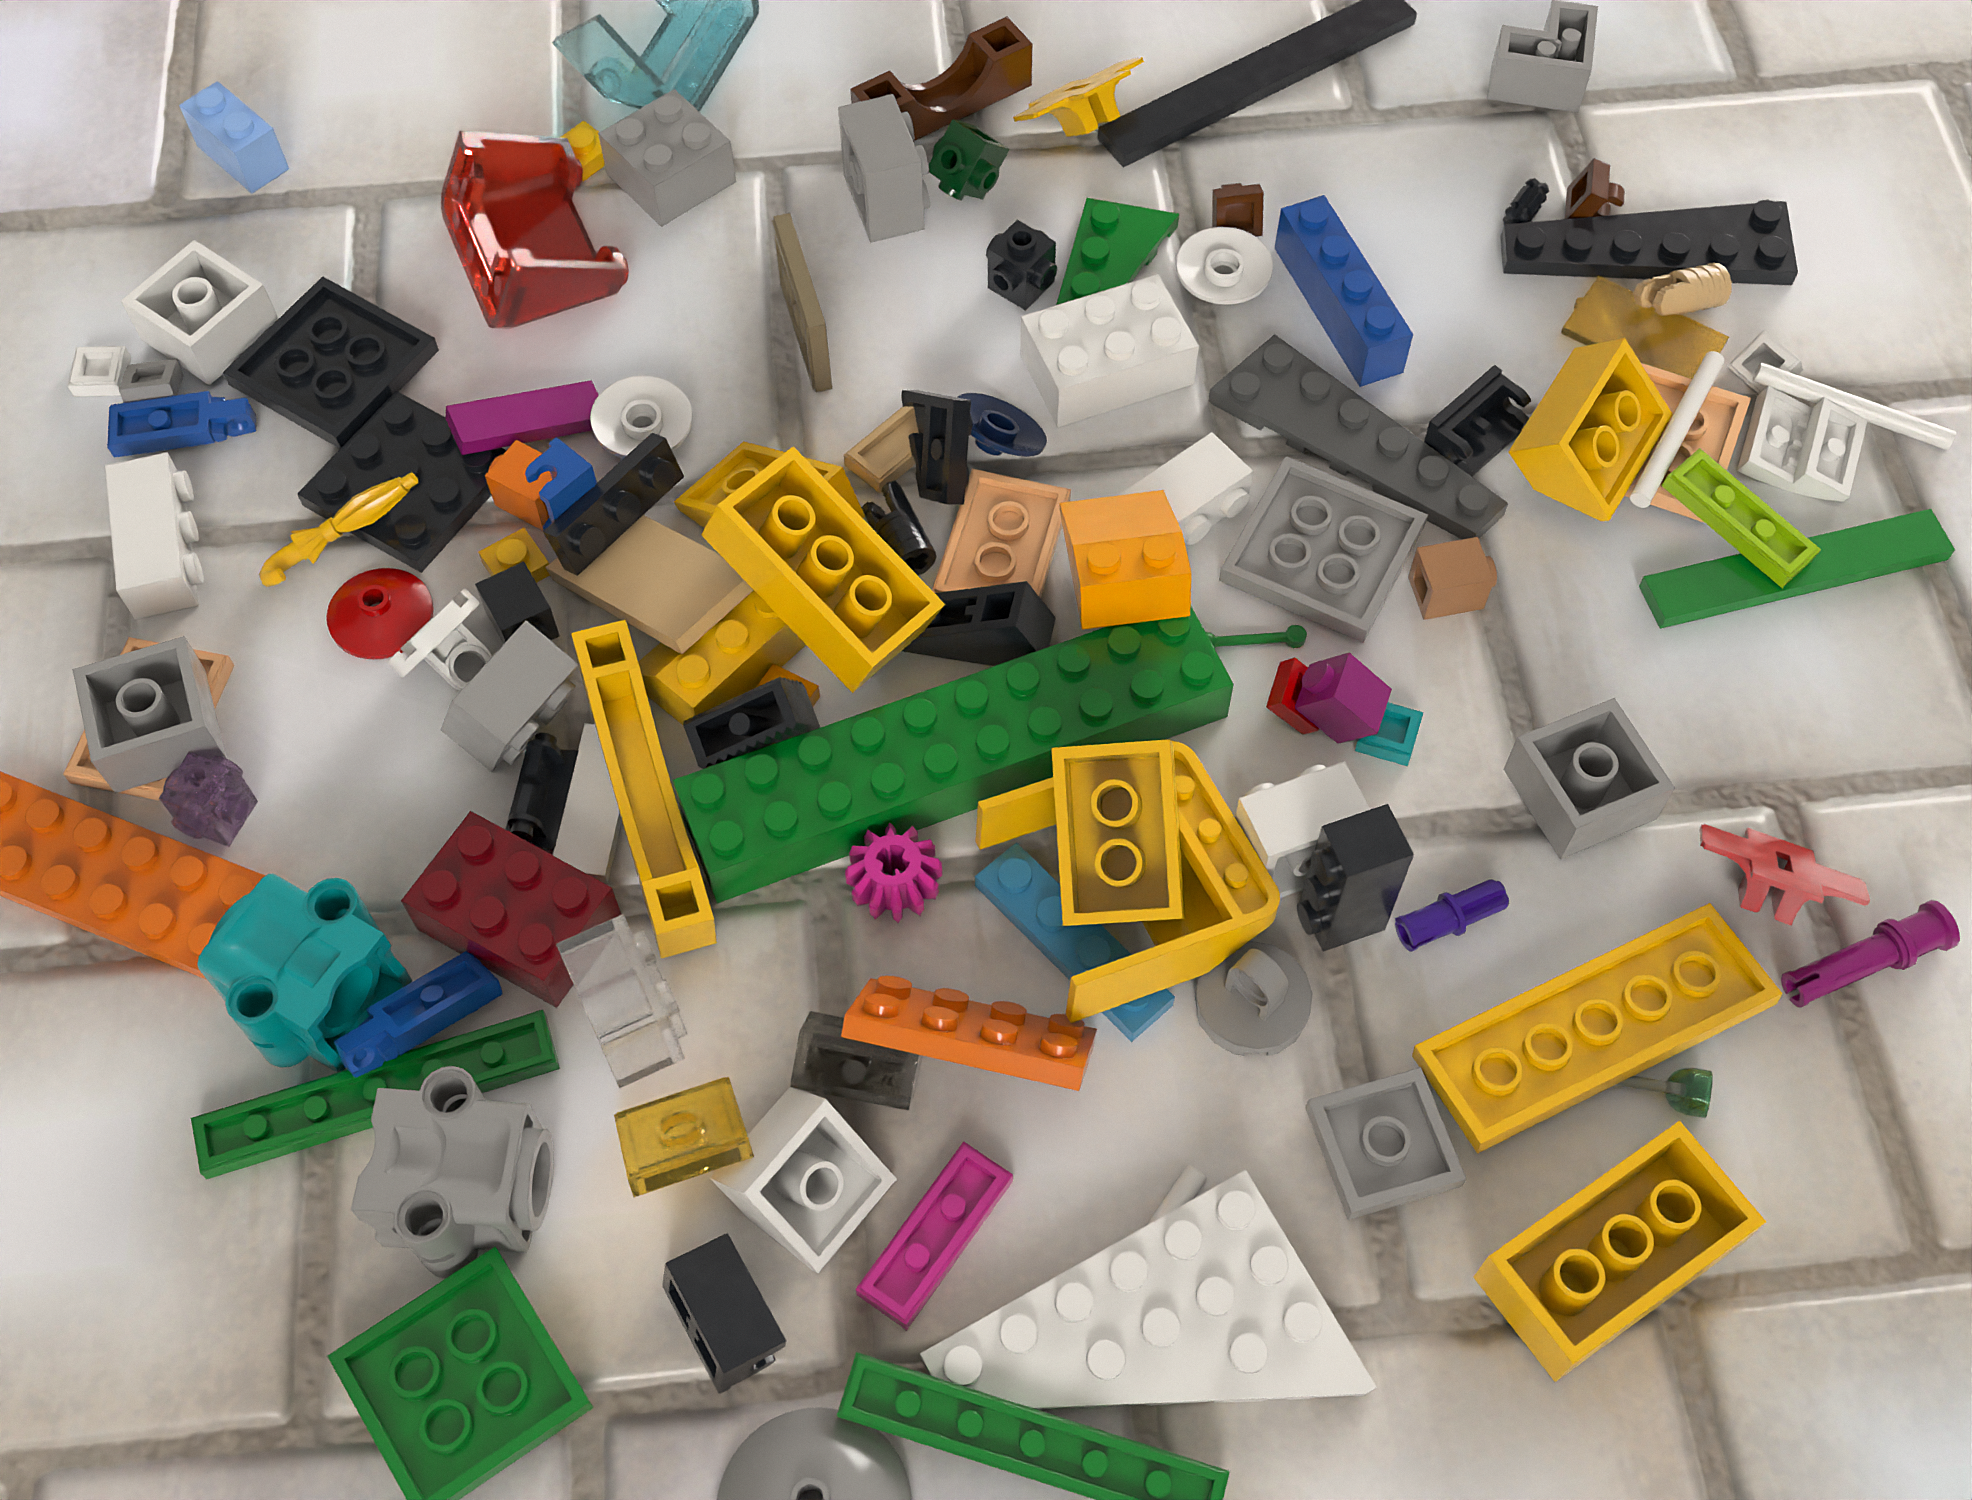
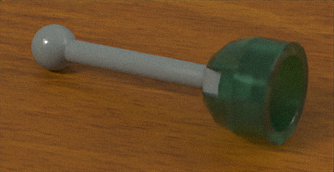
[1616,1067,1713,1118]

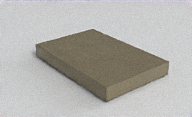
[772,213,833,392]

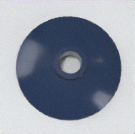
[957,393,1047,457]

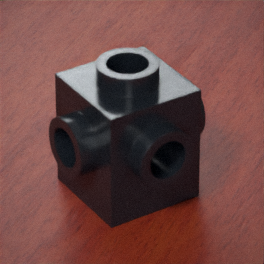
[986,219,1057,311]

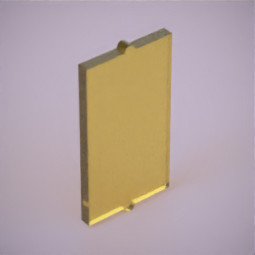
[1561,276,1729,379]

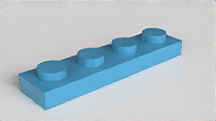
[975,842,1175,1042]

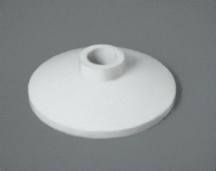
[1176,227,1273,305]
[590,375,693,459]

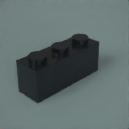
[1297,804,1414,952]

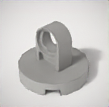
[1195,941,1313,1056]

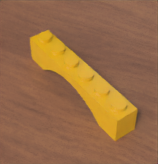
[571,619,717,959]

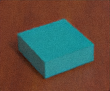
[1355,702,1424,767]

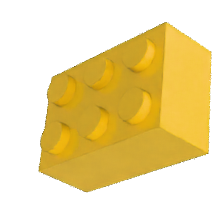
[1051,739,1185,926]

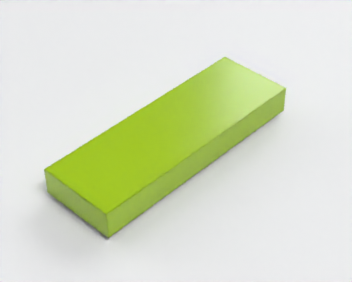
[1661,448,1821,588]

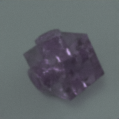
[159,752,258,847]

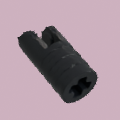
[861,480,937,576]

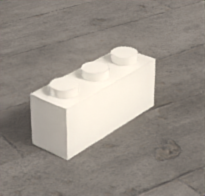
[1117,432,1253,545]
[105,452,204,620]

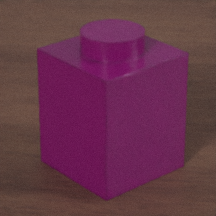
[1295,652,1392,744]

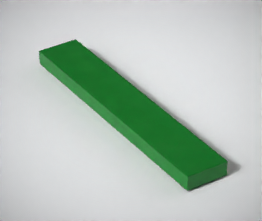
[1639,509,1955,629]
[191,1009,560,1179]
[836,1352,1230,1500]

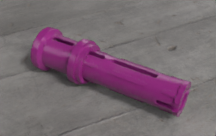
[1781,900,1960,1008]

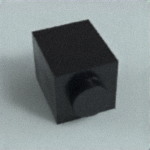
[475,561,560,644]

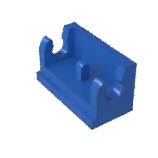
[525,437,597,537]

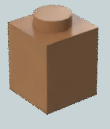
[1408,537,1497,620]

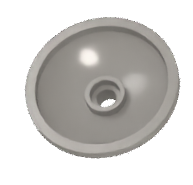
[717,1407,912,1500]

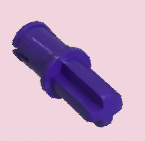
[1395,879,1509,952]

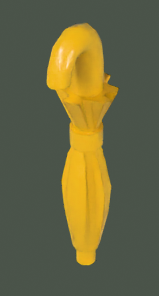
[259,472,419,587]

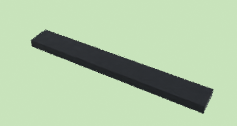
[1097,0,1417,168]

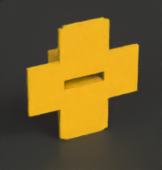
[1013,57,1144,137]

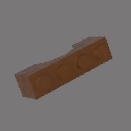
[850,16,1033,141]

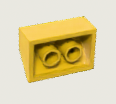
[1508,338,1673,521]
[638,590,806,725]

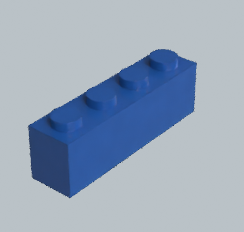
[1274,195,1413,387]

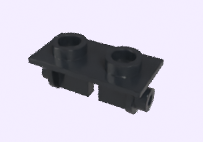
[505,732,579,850]

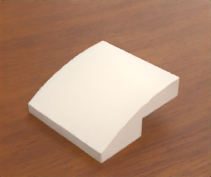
[1737,385,1868,502]

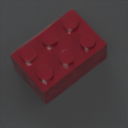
[401,811,622,1008]

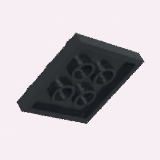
[223,276,439,449]
[297,391,507,573]

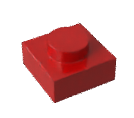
[1266,657,1319,735]

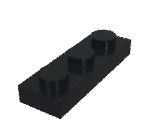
[543,433,685,576]

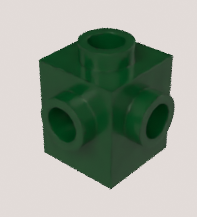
[928,119,1010,201]

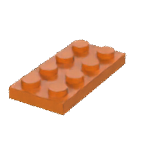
[841,976,1097,1091]

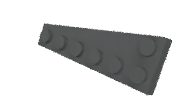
[1208,334,1508,539]

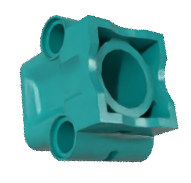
[197,873,412,1073]

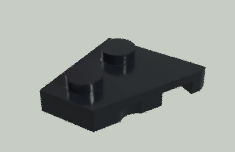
[901,390,973,505]

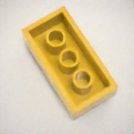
[701,446,945,693]
[1473,1120,1767,1382]

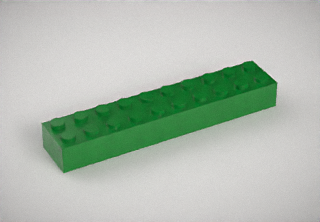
[673,606,1234,904]

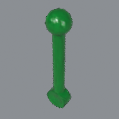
[1206,625,1307,648]

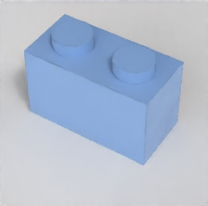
[179,81,289,194]

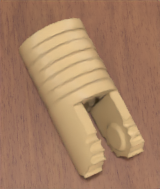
[1631,263,1732,316]

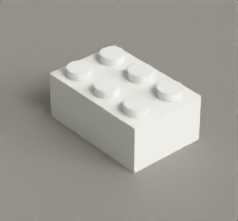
[1020,274,1199,428]

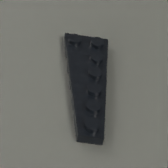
[1500,200,1798,286]

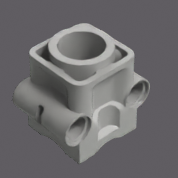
[351,1066,554,1279]

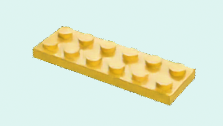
[1412,903,1783,1154]

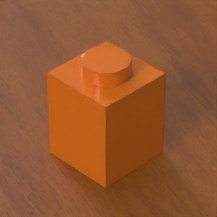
[485,440,552,531]

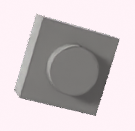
[119,359,184,403]

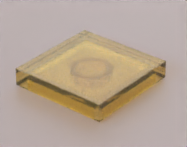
[614,1077,754,1197]

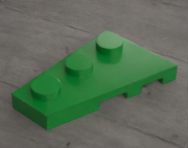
[1056,198,1179,305]

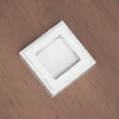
[67,346,131,397]

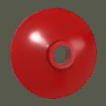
[326,568,434,660]

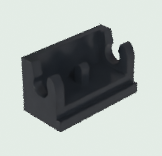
[1424,365,1531,476]
[662,1233,787,1394]

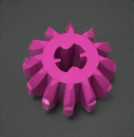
[845,823,942,923]

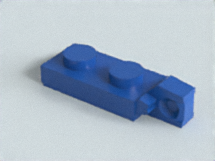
[107,391,256,458]
[334,951,503,1078]

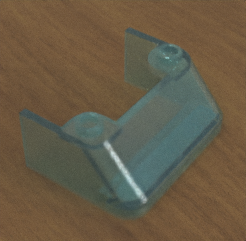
[552,0,759,111]

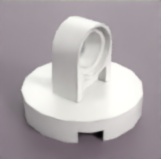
[387,588,493,691]

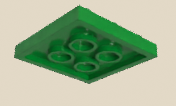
[327,1247,594,1500]

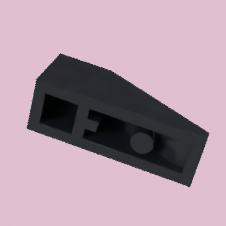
[902,581,1056,666]

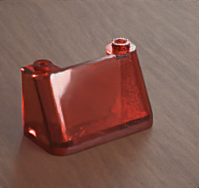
[441,131,629,329]

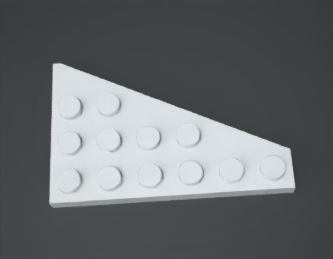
[920,1169,1377,1409]

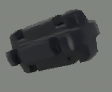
[1503,178,1549,224]

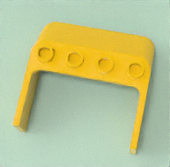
[975,741,1280,1024]

